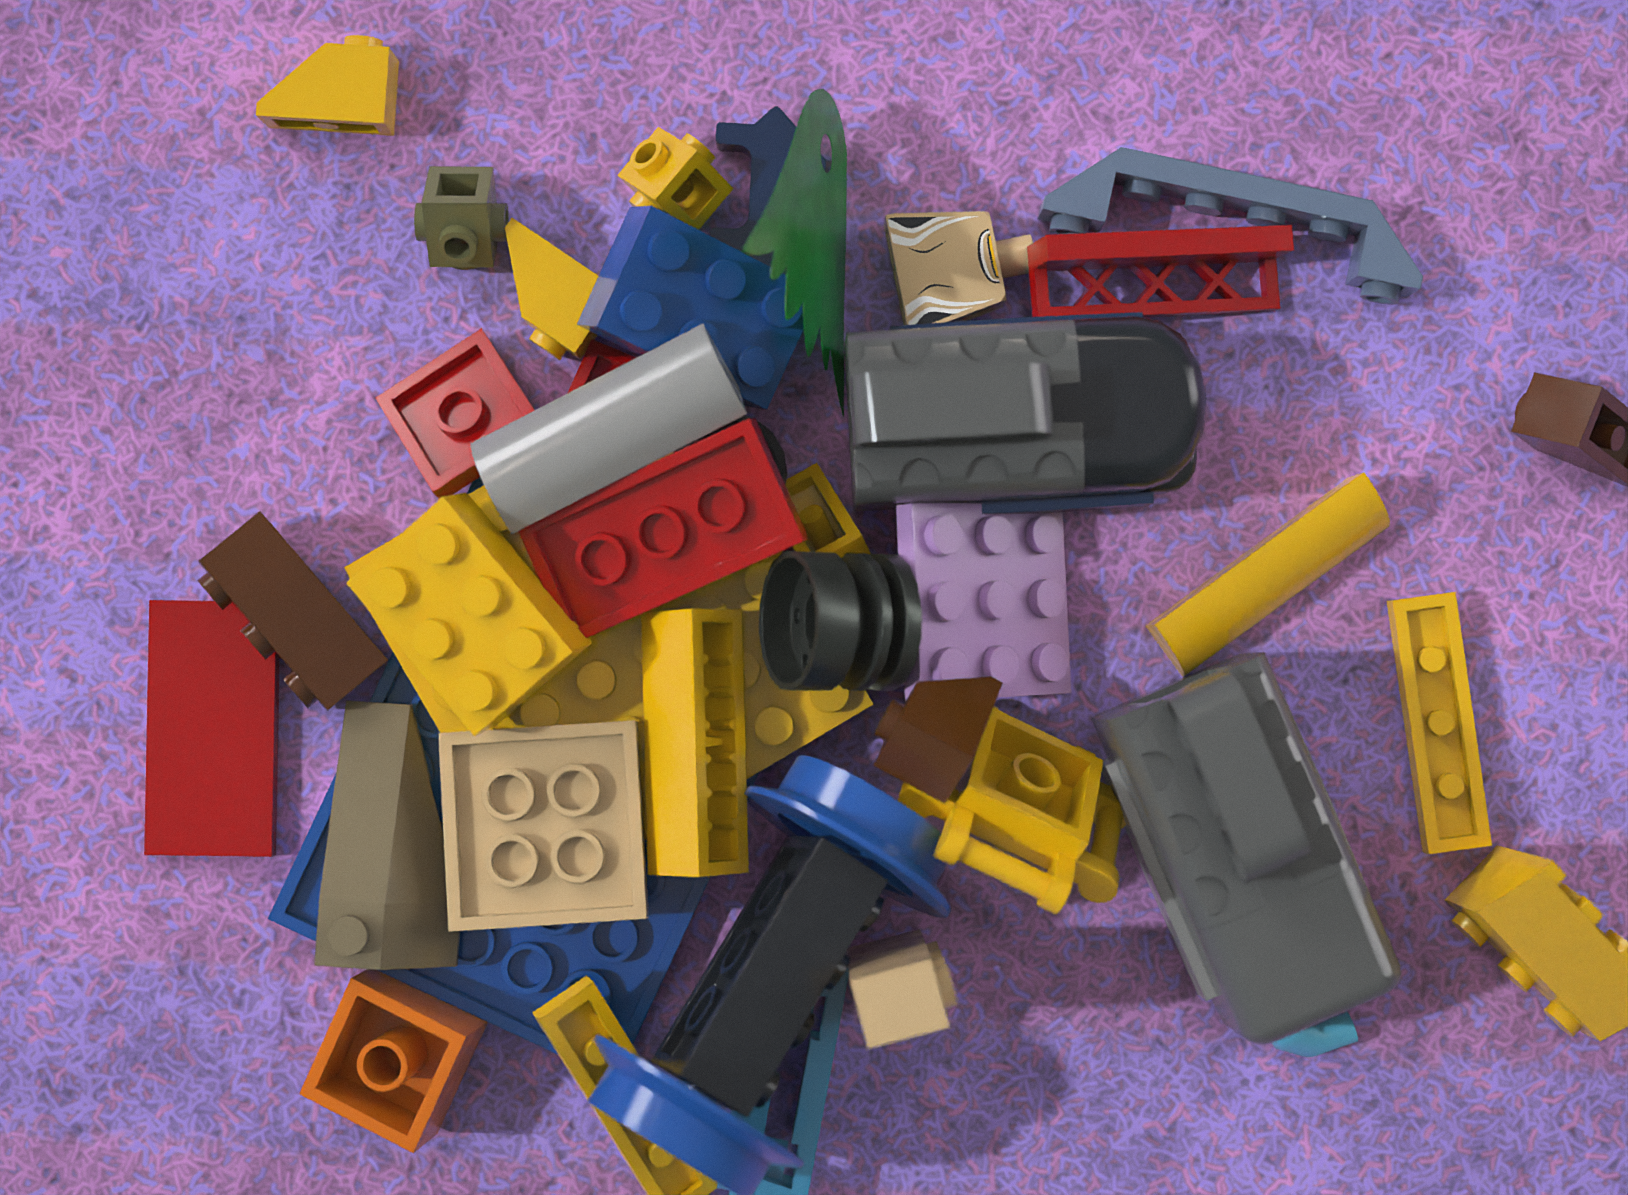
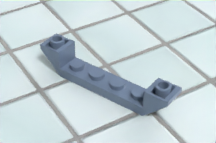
[1037,147,1423,305]

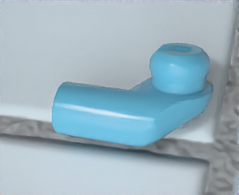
[1271,1011,1358,1057]

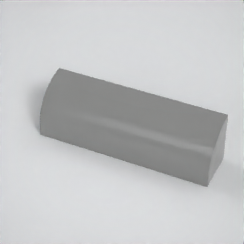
[470,324,747,534]

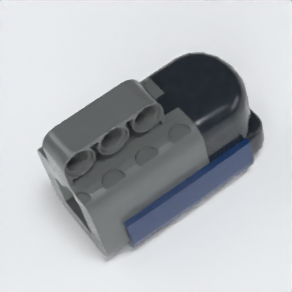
[844,312,1207,514]

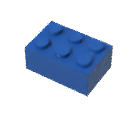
[577,206,804,410]

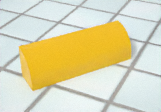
[1145,472,1390,677]
[641,609,749,877]

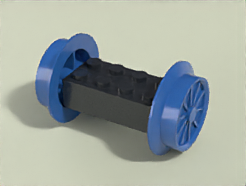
[587,755,952,1195]

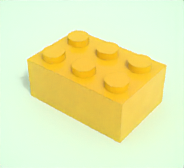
[346,492,592,737]

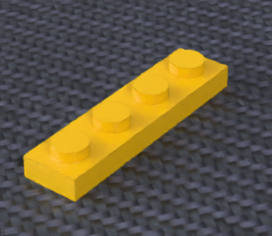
[1386,592,1492,854]
[532,975,718,1195]

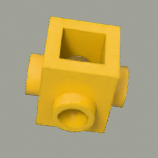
[617,127,734,230]

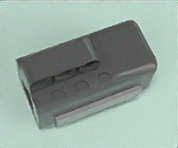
[1091,652,1402,1045]

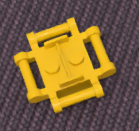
[898,706,1126,914]

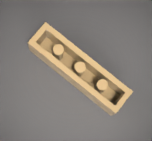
[847,929,958,1049]

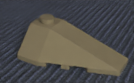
[314,700,460,970]

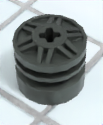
[759,551,922,691]

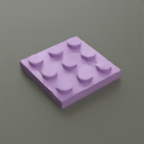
[896,503,1071,701]

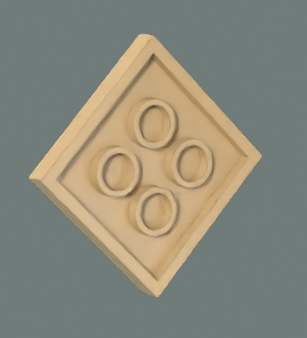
[438,720,649,932]

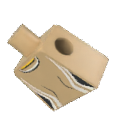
[884,211,1033,325]

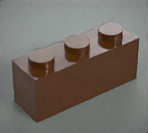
[197,511,388,710]

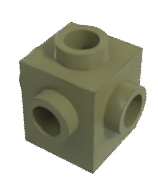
[414,166,509,270]

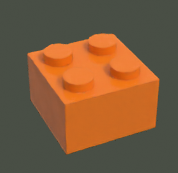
[299,969,488,1153]

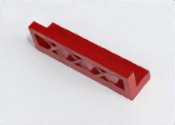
[1027,225,1294,318]

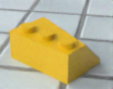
[1445,845,1628,1042]

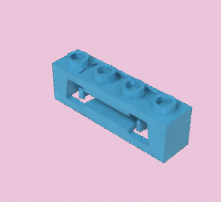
[717,967,849,1195]

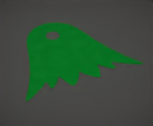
[743,89,847,417]

